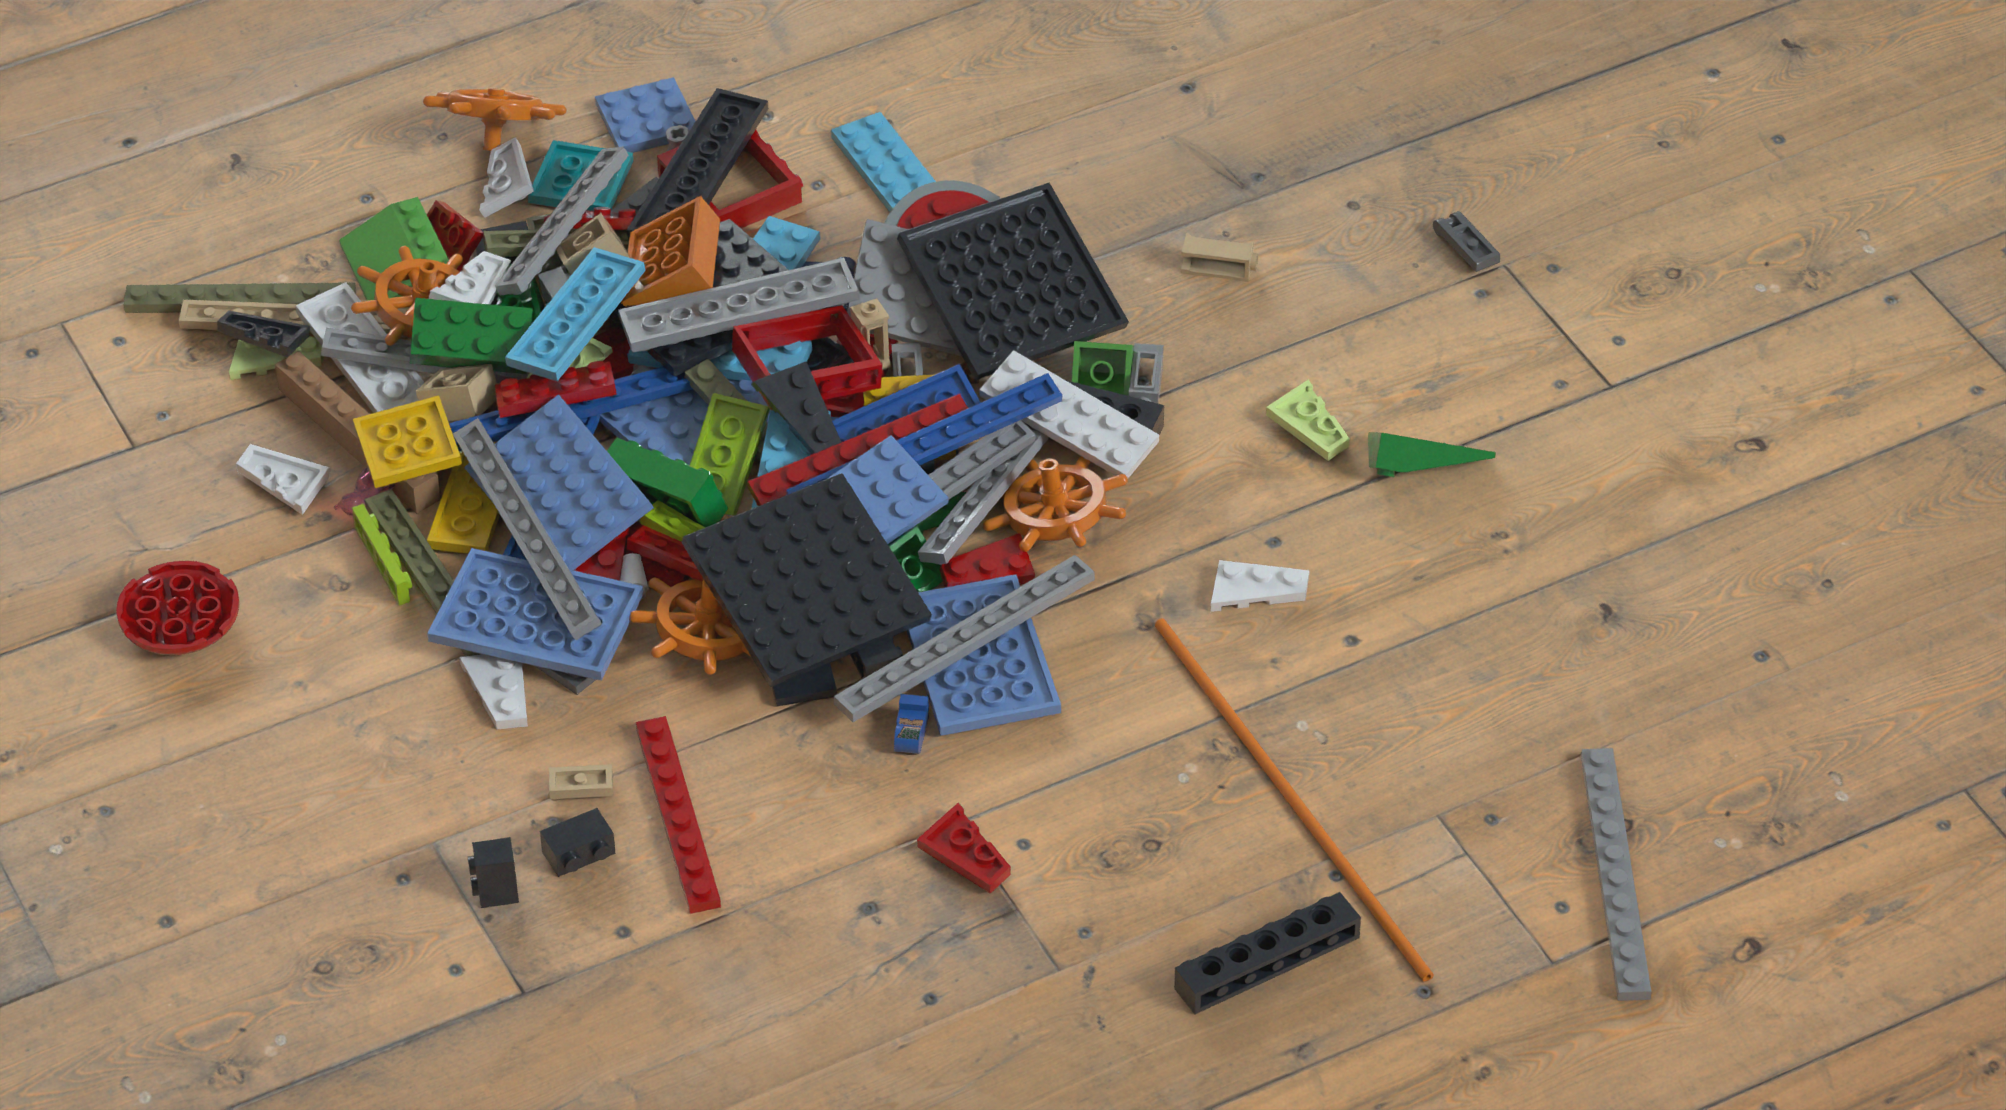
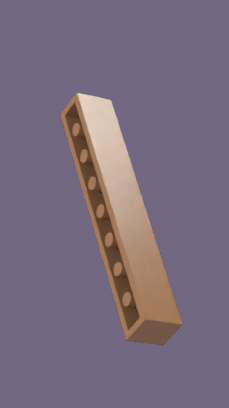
[275,351,441,514]

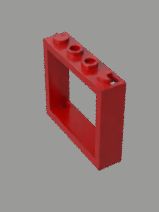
[657,130,803,228]
[732,305,883,410]

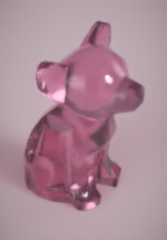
[334,466,395,516]

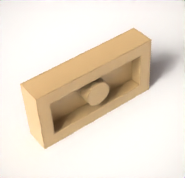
[549,764,613,799]

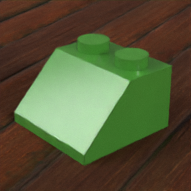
[1072,341,1134,396]

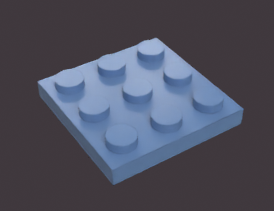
[595,77,695,153]
[827,435,948,544]

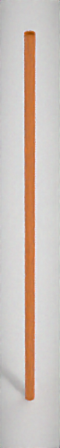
[1155,618,1434,982]

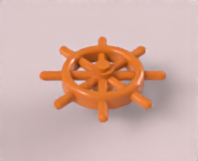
[423,88,567,151]
[351,246,463,346]
[983,456,1128,552]
[629,577,751,675]

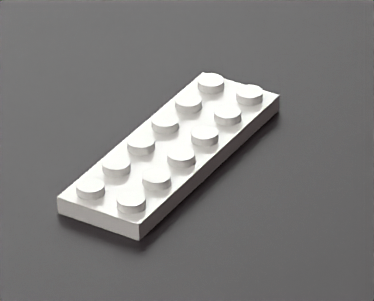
[296,282,425,413]
[980,350,1159,478]

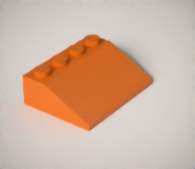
[621,196,720,306]

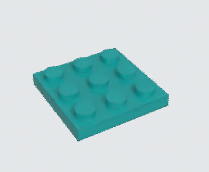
[528,140,634,211]

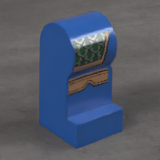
[894,694,929,754]

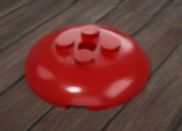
[116,561,240,655]

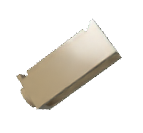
[1181,233,1258,282]
[850,298,891,370]

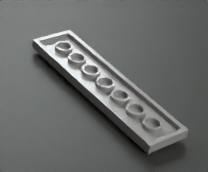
[618,258,860,353]

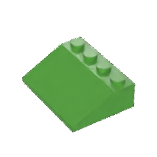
[339,197,449,301]

